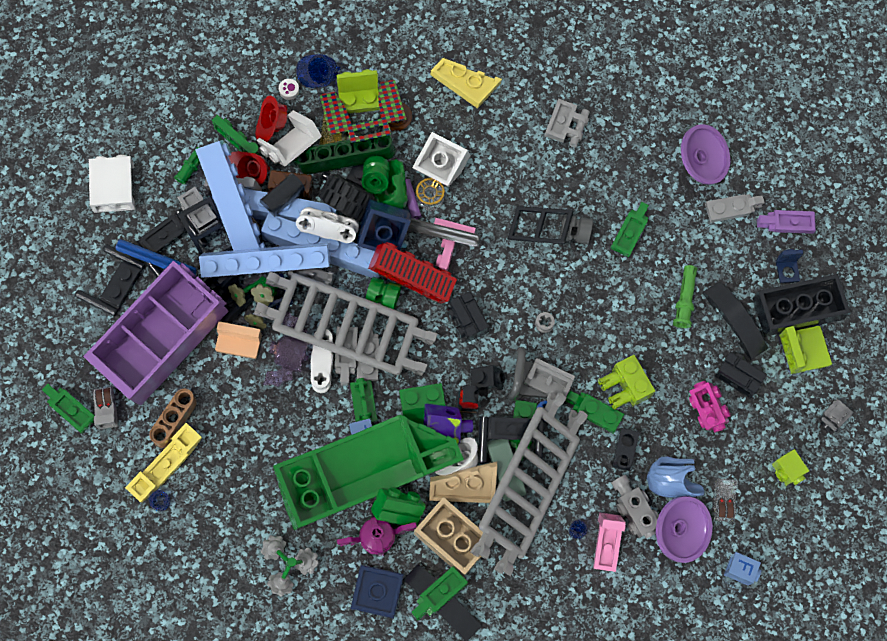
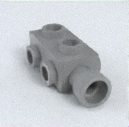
[611,474,659,539]

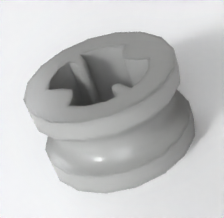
[535,312,555,333]

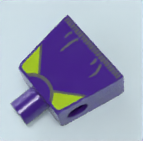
[423,404,473,445]

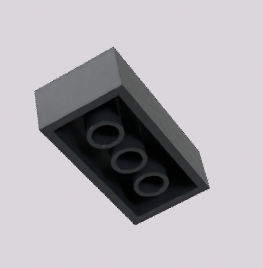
[752,274,851,337]

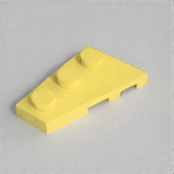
[430,58,502,109]

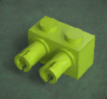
[598,355,655,410]

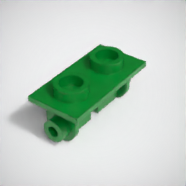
[350,378,377,422]

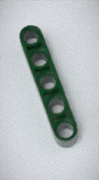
[294,135,396,174]

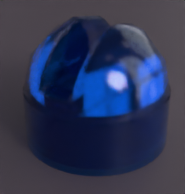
[569,520,587,540]

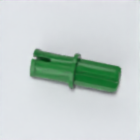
[174,147,201,185]

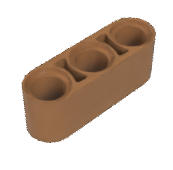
[150,389,196,448]

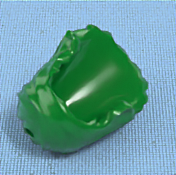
[373,159,408,209]

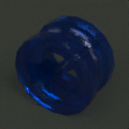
[149,490,170,511]

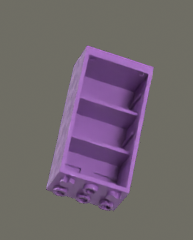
[83,261,229,405]

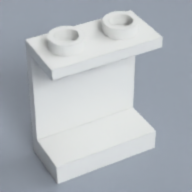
[256,111,322,167]
[89,155,135,213]

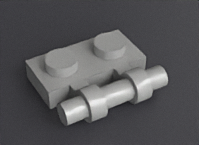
[545,99,590,147]

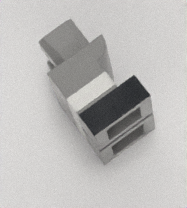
[177,187,218,233]

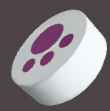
[279,79,299,100]

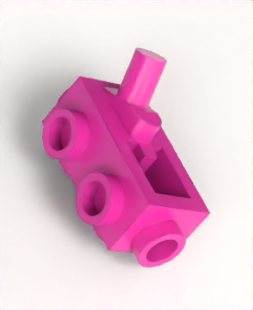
[689,381,731,433]

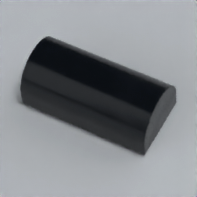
[260,173,305,217]

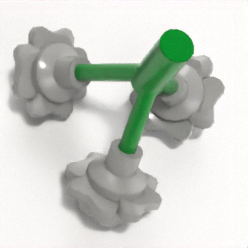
[261,535,319,596]

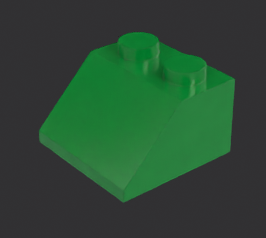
[399,383,445,425]

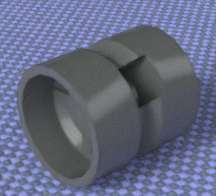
[559,215,593,245]

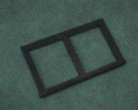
[178,196,233,255]
[507,206,574,244]

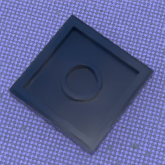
[350,565,404,619]

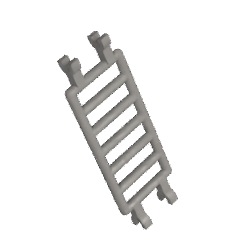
[254,272,437,376]
[470,392,588,576]

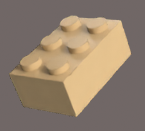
[414,497,494,577]

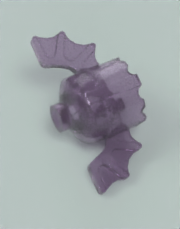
[263,311,310,387]

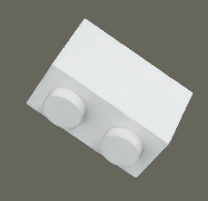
[412,132,470,187]

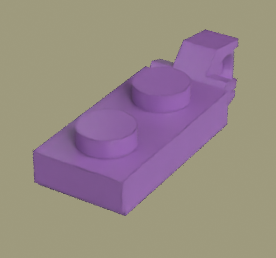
[757,210,816,234]

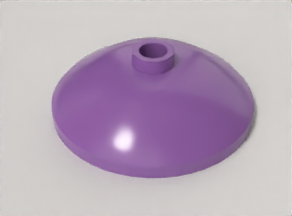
[681,124,730,185]
[656,496,712,563]

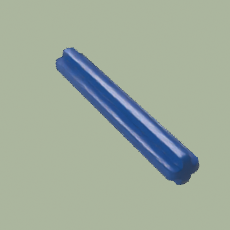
[116,239,197,275]

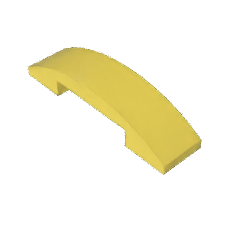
[125,423,202,503]

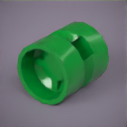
[362,156,390,194]
[365,276,402,309]

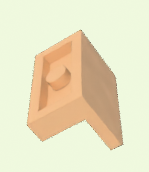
[215,321,262,359]

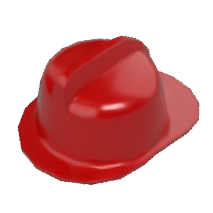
[255,96,287,142]
[228,151,270,185]

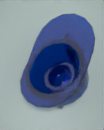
[296,54,341,88]

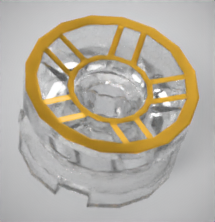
[416,178,445,211]

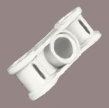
[296,207,359,243]
[311,329,334,393]

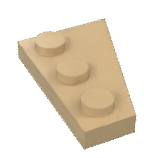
[429,462,497,503]

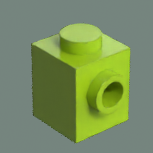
[772,449,809,486]

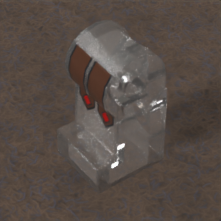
[713,479,738,522]

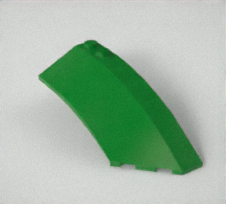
[273,414,464,531]

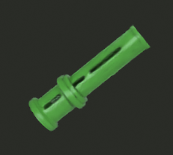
[673,265,697,329]

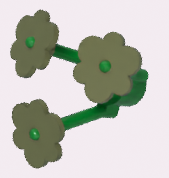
[228,276,279,330]

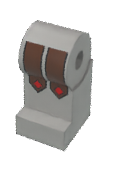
[93,387,118,430]

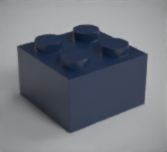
[357,199,411,251]

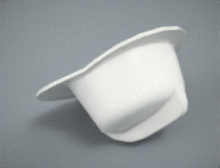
[435,438,478,475]

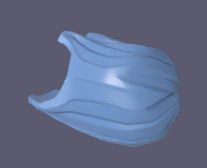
[647,457,704,498]

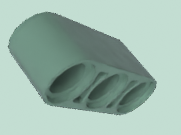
[487,439,526,502]

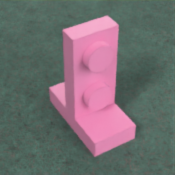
[434,218,476,271]
[593,512,626,572]

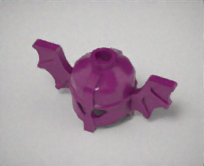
[337,517,417,557]

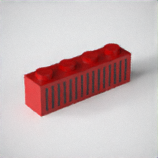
[368,242,457,304]

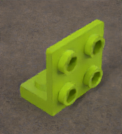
[337,69,380,114]
[779,326,832,374]

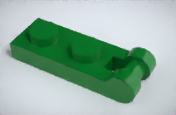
[212,115,260,155]

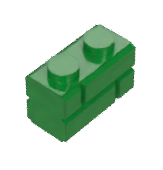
[371,487,425,526]

